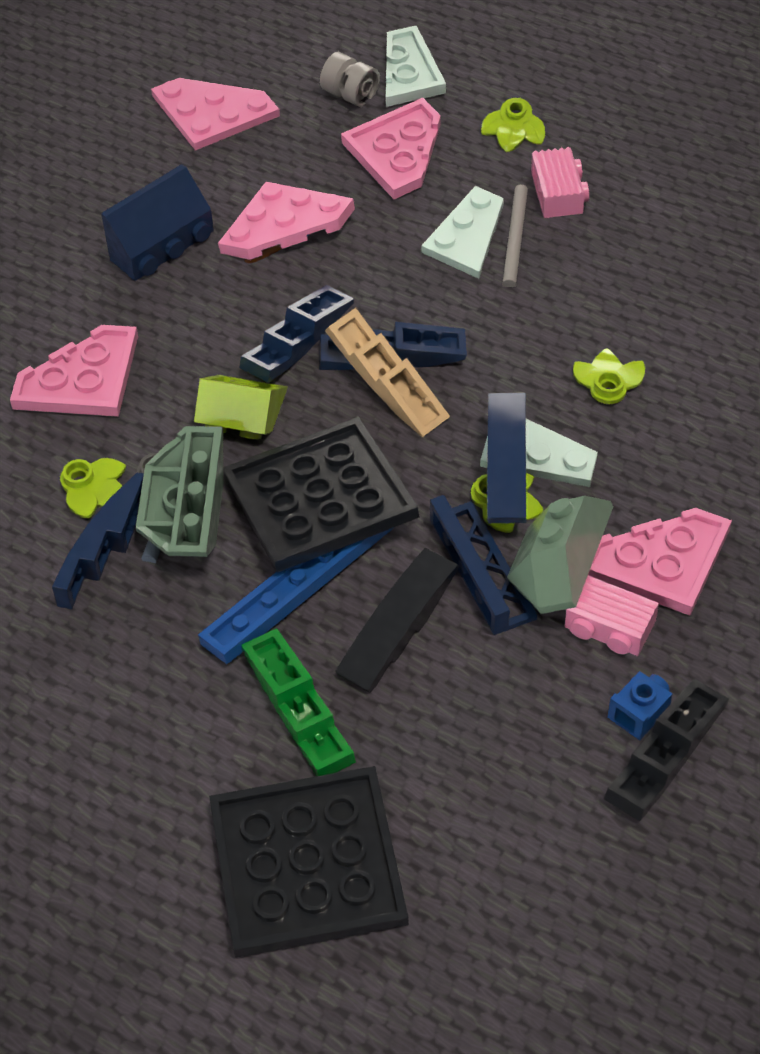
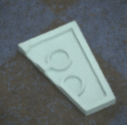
[480,419,598,487]

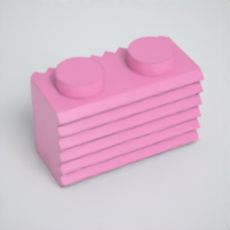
[531,147,589,218]
[565,576,659,656]

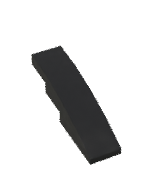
[335,548,459,693]
[604,679,729,821]

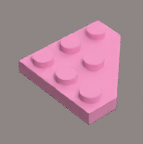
[151,78,280,150]
[341,98,440,199]
[218,182,355,260]
[10,325,138,417]
[588,508,732,616]

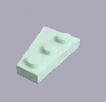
[386,26,446,107]
[421,186,504,279]

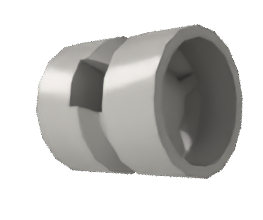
[320,51,380,107]

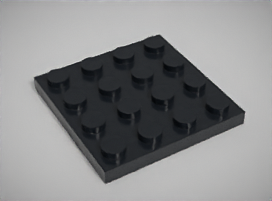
[223,417,420,573]
[209,766,409,958]

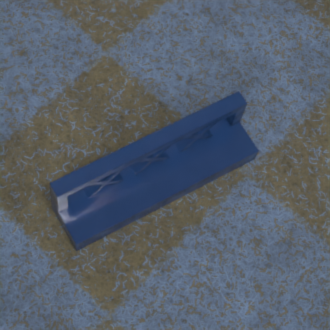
[430,495,537,635]

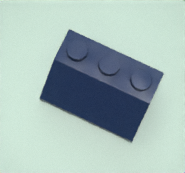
[101,164,214,281]

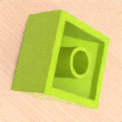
[194,375,288,439]

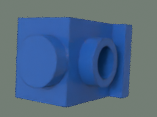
[607,671,673,740]

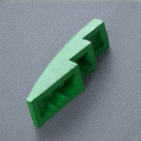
[241,628,356,776]

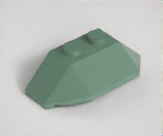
[136,426,224,557]
[507,496,613,614]

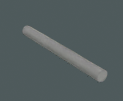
[502,185,528,287]

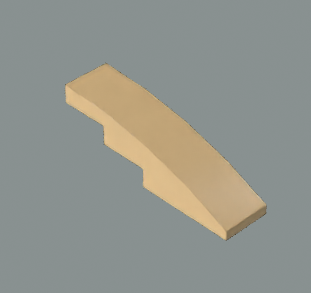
[325,308,450,437]

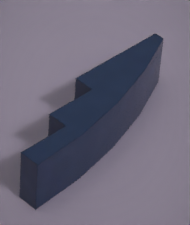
[239,285,354,383]
[319,322,467,370]
[487,393,526,524]
[52,472,144,609]

